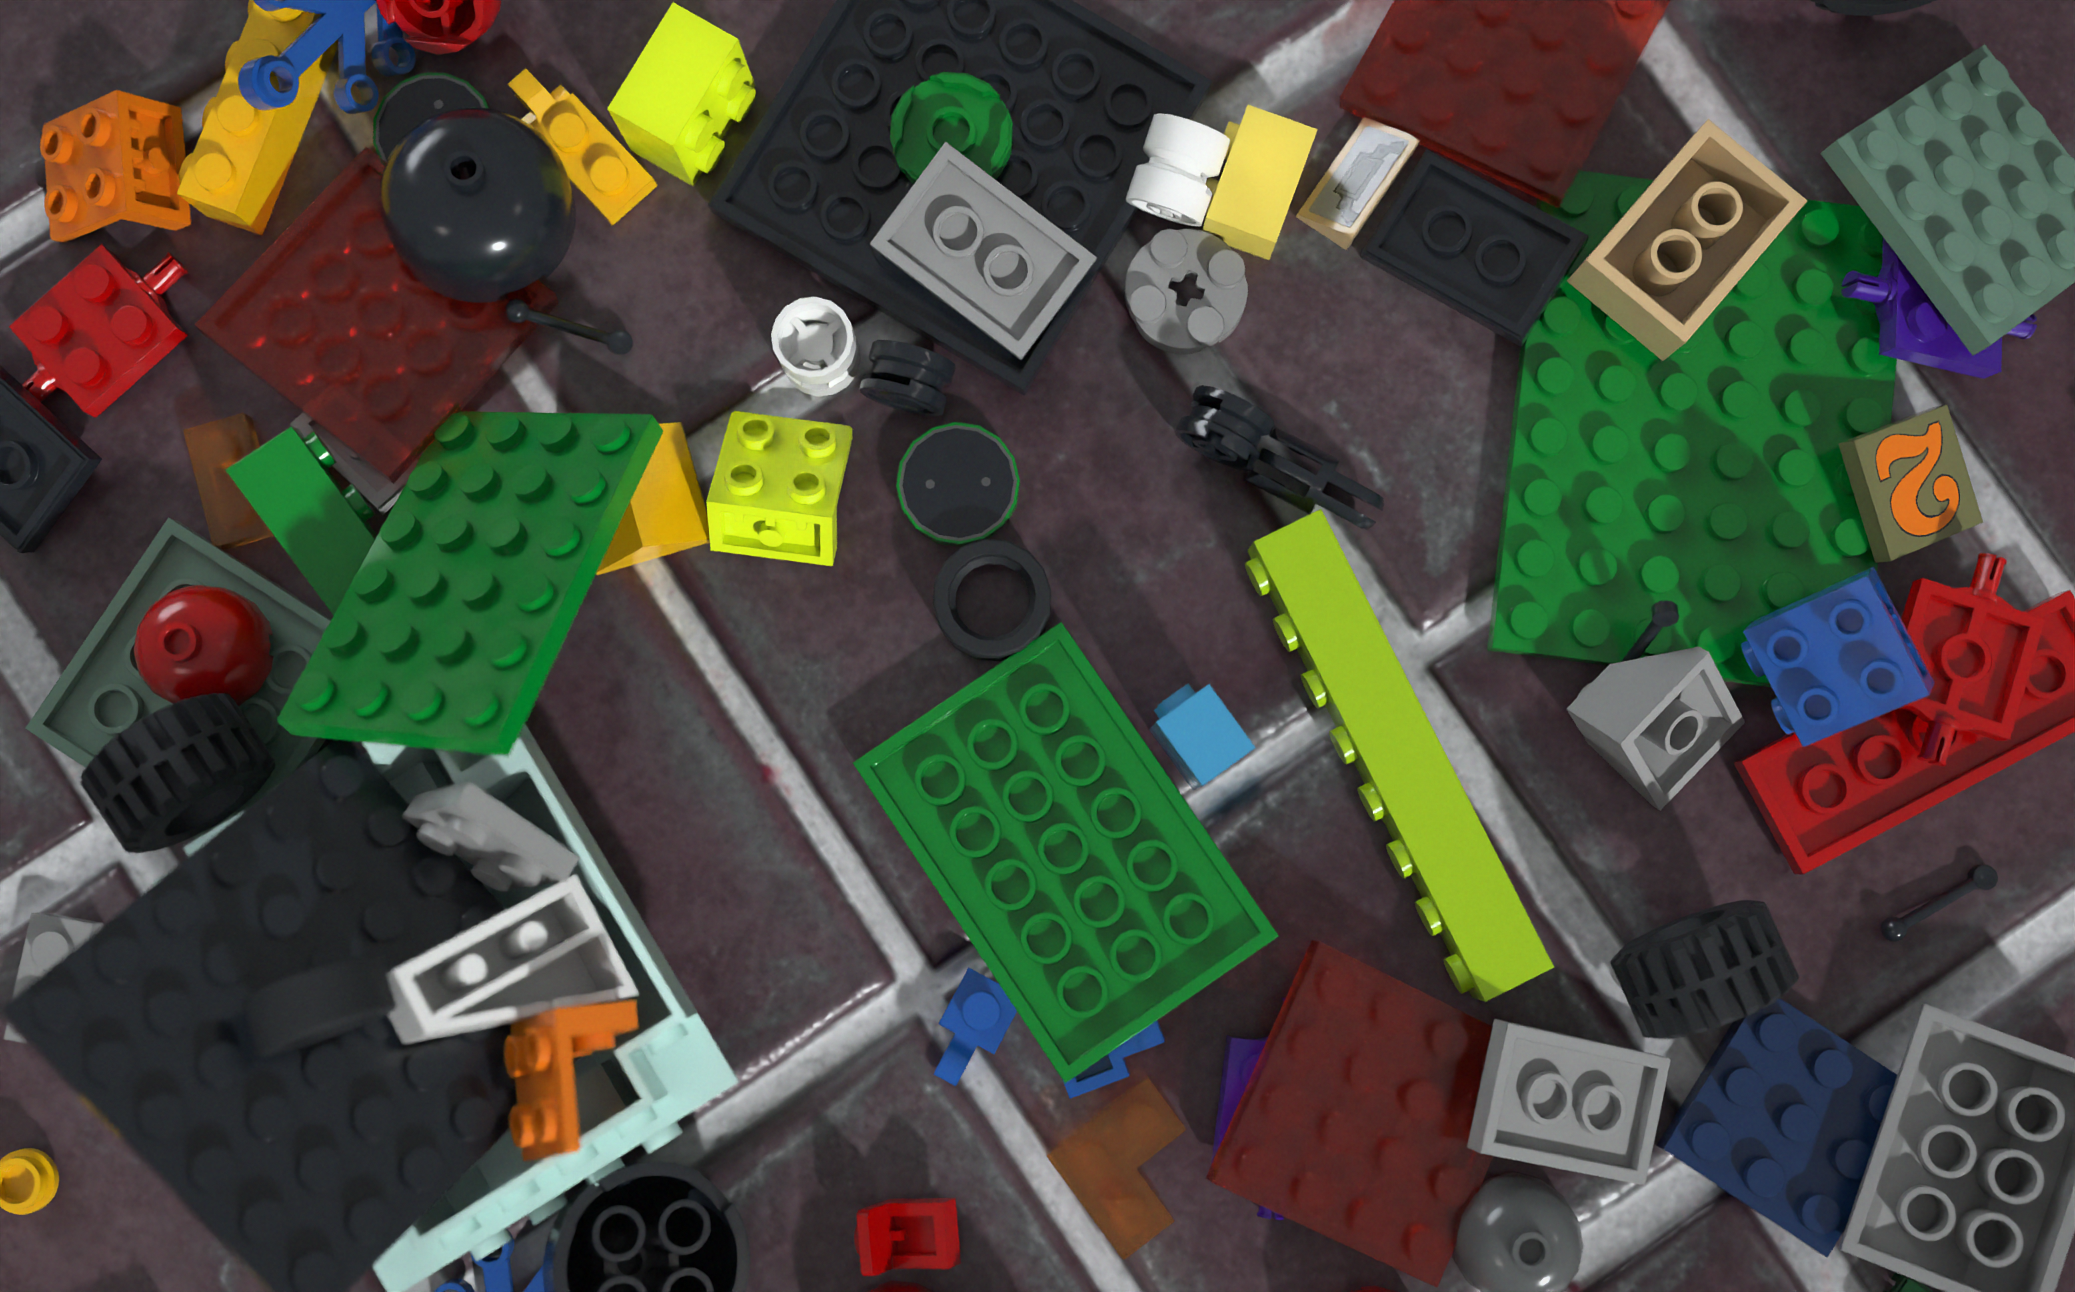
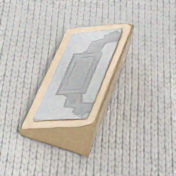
[1296,117,1420,250]

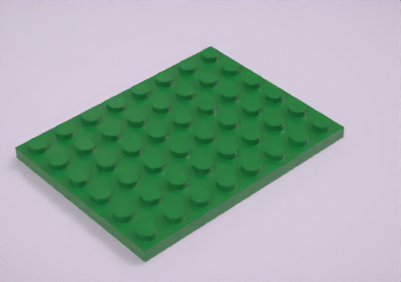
[1487,166,1897,687]

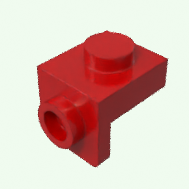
[854,1198,961,1276]

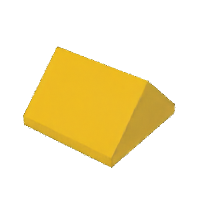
[596,422,710,575]

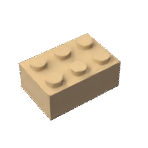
[1567,119,1808,361]

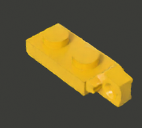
[508,68,657,226]

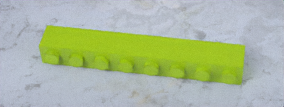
[1245,509,1554,1002]

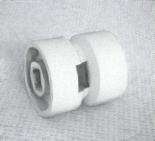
[1126,113,1230,226]
[771,297,861,397]

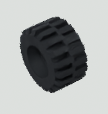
[80,693,276,854]
[1610,900,1799,1039]

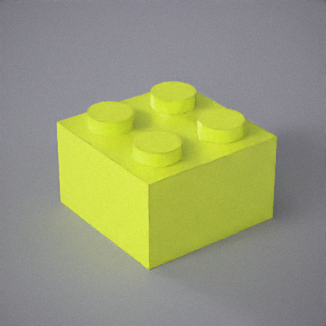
[607,2,756,187]

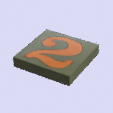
[1838,404,1983,563]

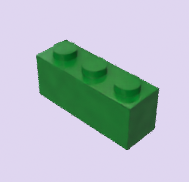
[225,426,378,615]

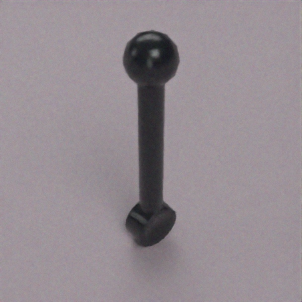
[505,298,633,355]
[1621,600,1679,662]
[1880,865,1998,942]

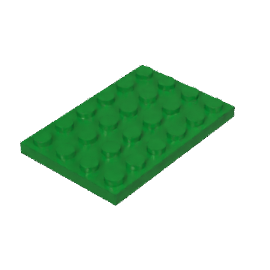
[277,411,663,756]
[853,622,1279,1083]

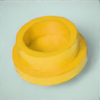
[0,1148,59,1215]

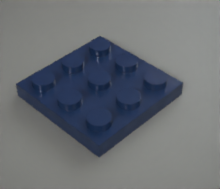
[1656,998,1897,1258]

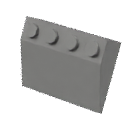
[1839,1004,2075,1292]

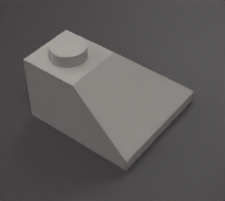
[1567,647,1745,811]

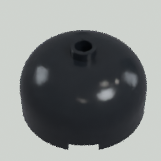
[379,107,576,303]
[543,1161,750,1292]

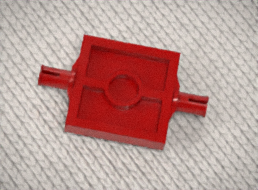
[9,244,189,418]
[1899,553,2046,766]

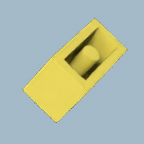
[1202,105,1318,260]

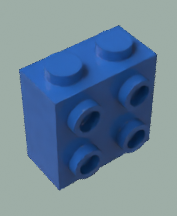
[1741,567,1934,747]

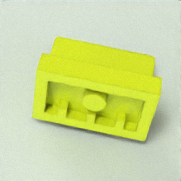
[706,411,852,566]

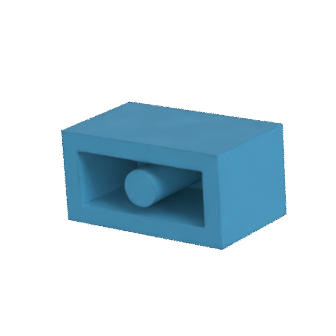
[1149,683,1256,790]

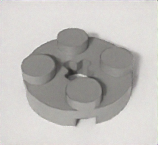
[1124,229,1248,355]

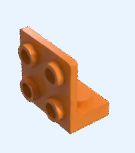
[40,90,191,243]
[504,1000,638,1162]

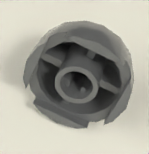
[1448,1171,1584,1292]

